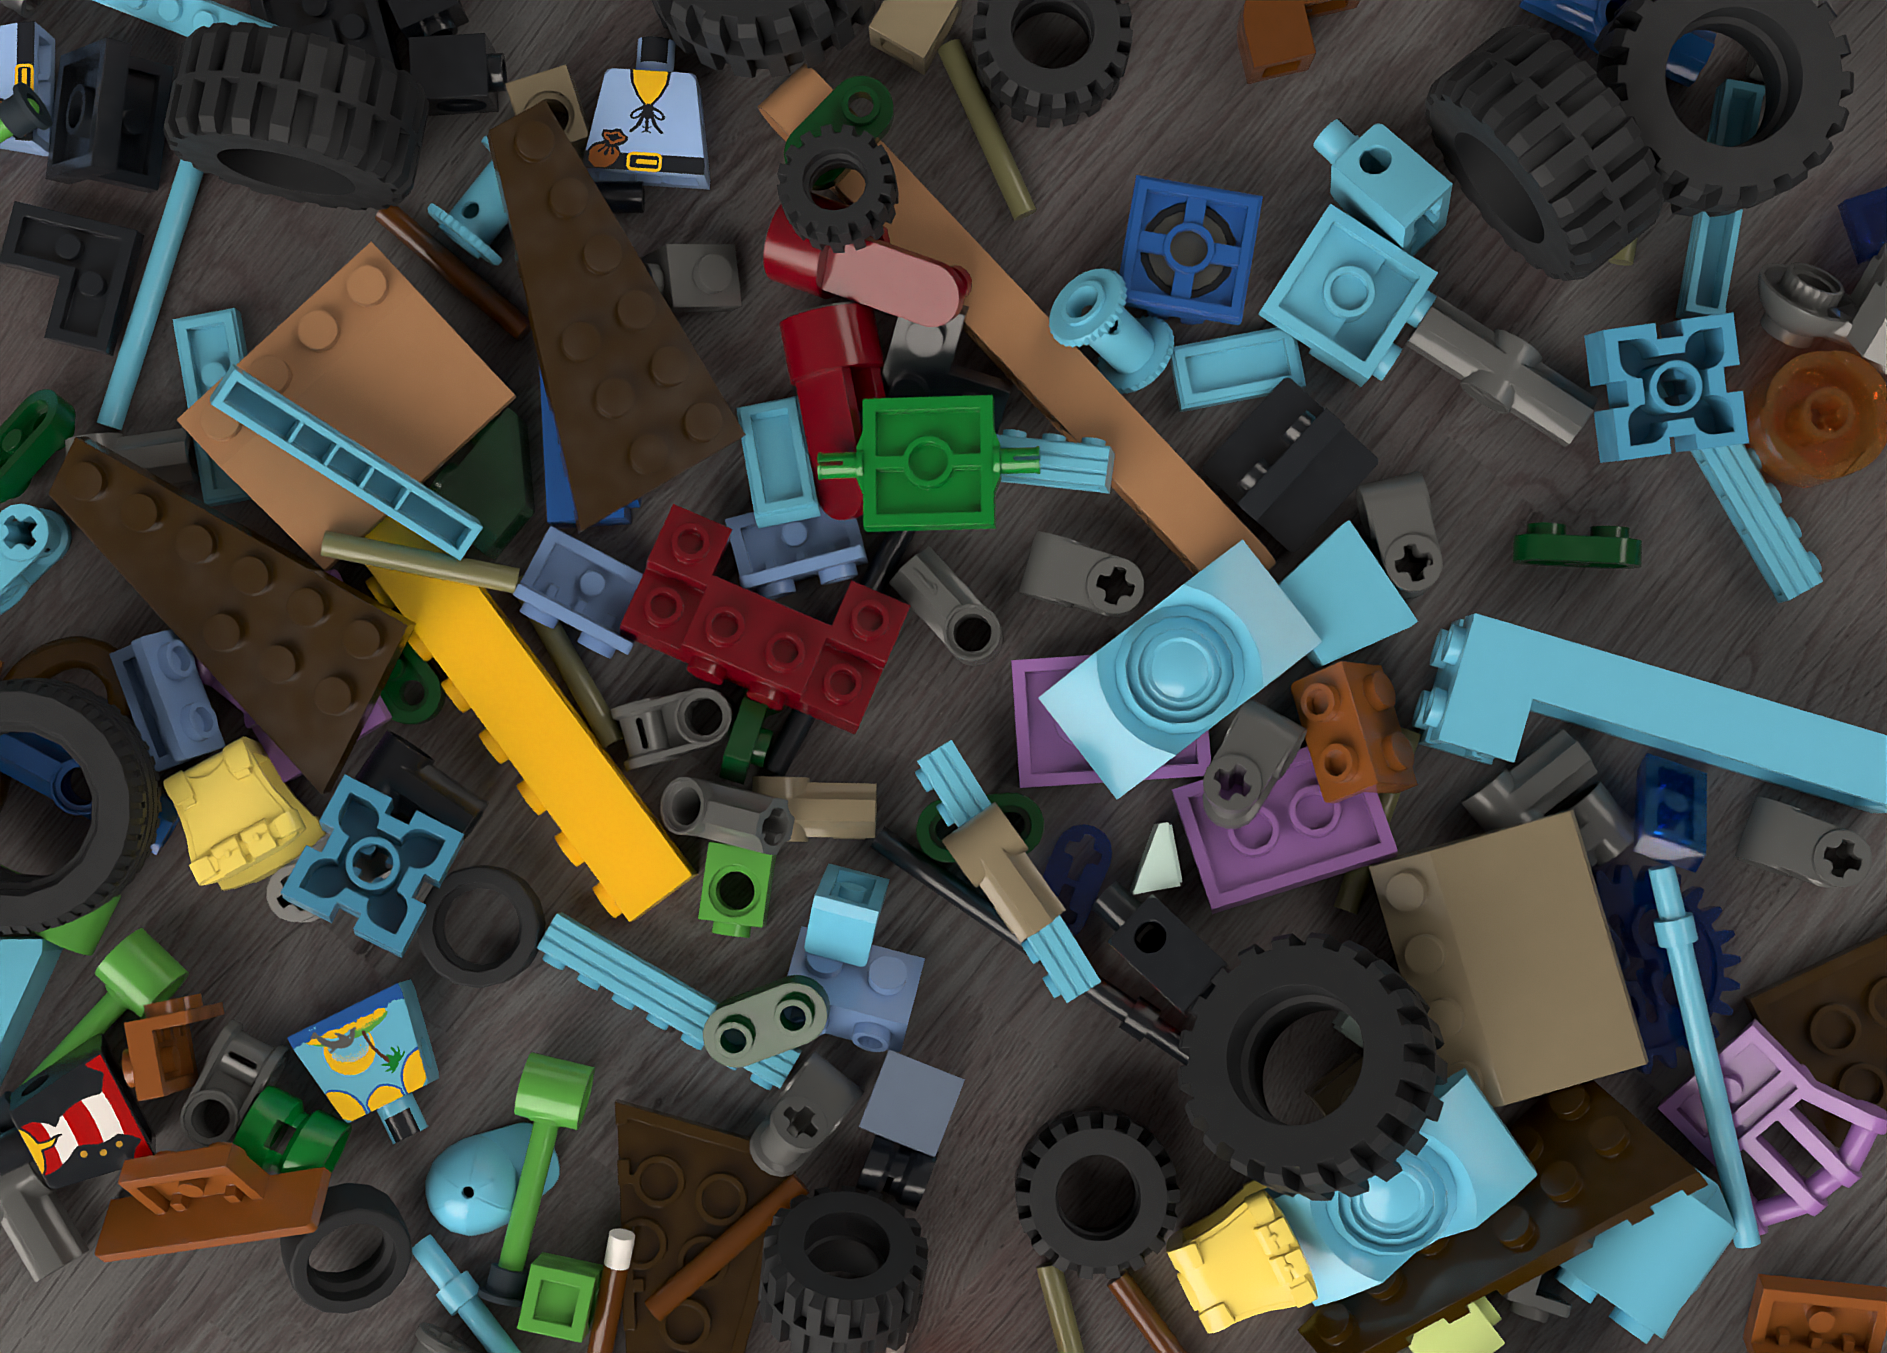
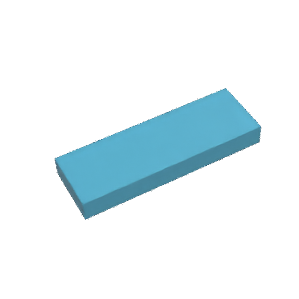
[173,308,252,507]

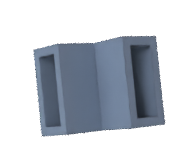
[859,1050,965,1157]

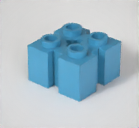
[1584,312,1749,463]
[280,774,464,958]

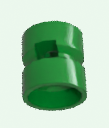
[233,1085,352,1174]

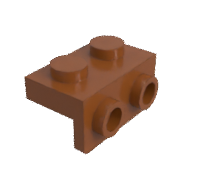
[1291,661,1418,803]
[122,993,224,1101]
[1743,1274,1887,1353]

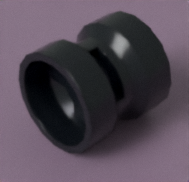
[856,1134,939,1212]

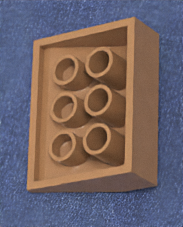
[177,242,517,571]

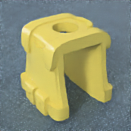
[163,736,326,891]
[1166,1180,1318,1333]

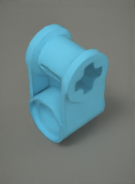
[0,503,72,615]

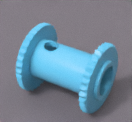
[428,136,508,265]
[1049,268,1174,394]

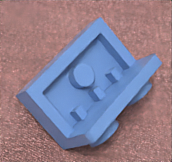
[725,501,868,600]
[513,525,643,659]
[109,629,226,772]
[783,926,925,1052]

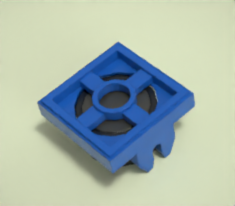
[1119,175,1263,325]

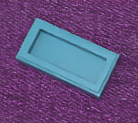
[1170,327,1306,412]
[736,396,821,529]

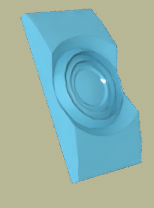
[1038,539,1323,799]
[1265,1068,1537,1307]

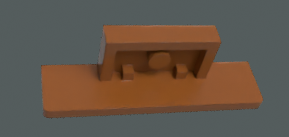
[95,1142,332,1262]

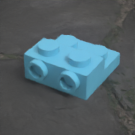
[1258,204,1438,387]

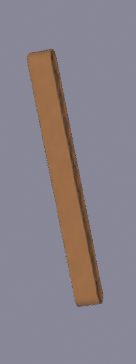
[758,63,1276,576]

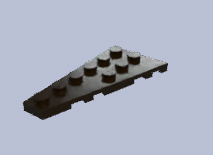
[487,100,746,534]
[48,436,416,795]
[1743,929,1887,1148]
[1297,1080,1708,1353]
[615,1099,796,1353]

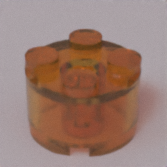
[1745,350,1887,488]

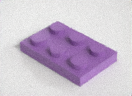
[1011,655,1211,788]
[1172,747,1398,914]

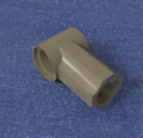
[752,776,877,842]
[942,802,1066,942]

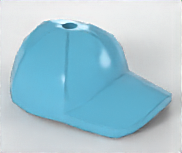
[425,1122,560,1236]

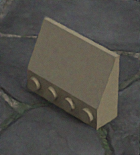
[1369,809,1649,1108]

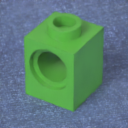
[698,841,776,938]
[517,1252,603,1343]

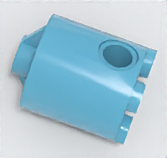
[1554,1168,1738,1344]

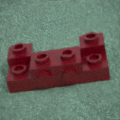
[619,504,910,735]

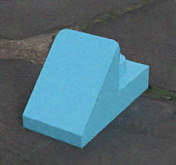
[804,863,890,967]

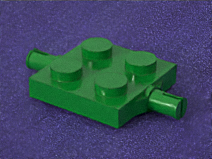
[817,395,1041,532]

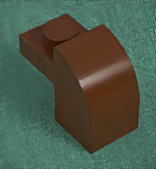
[1237,0,1360,84]

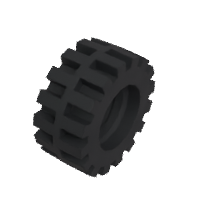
[777,124,899,253]

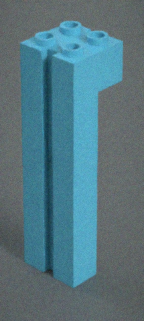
[1412,613,1887,813]

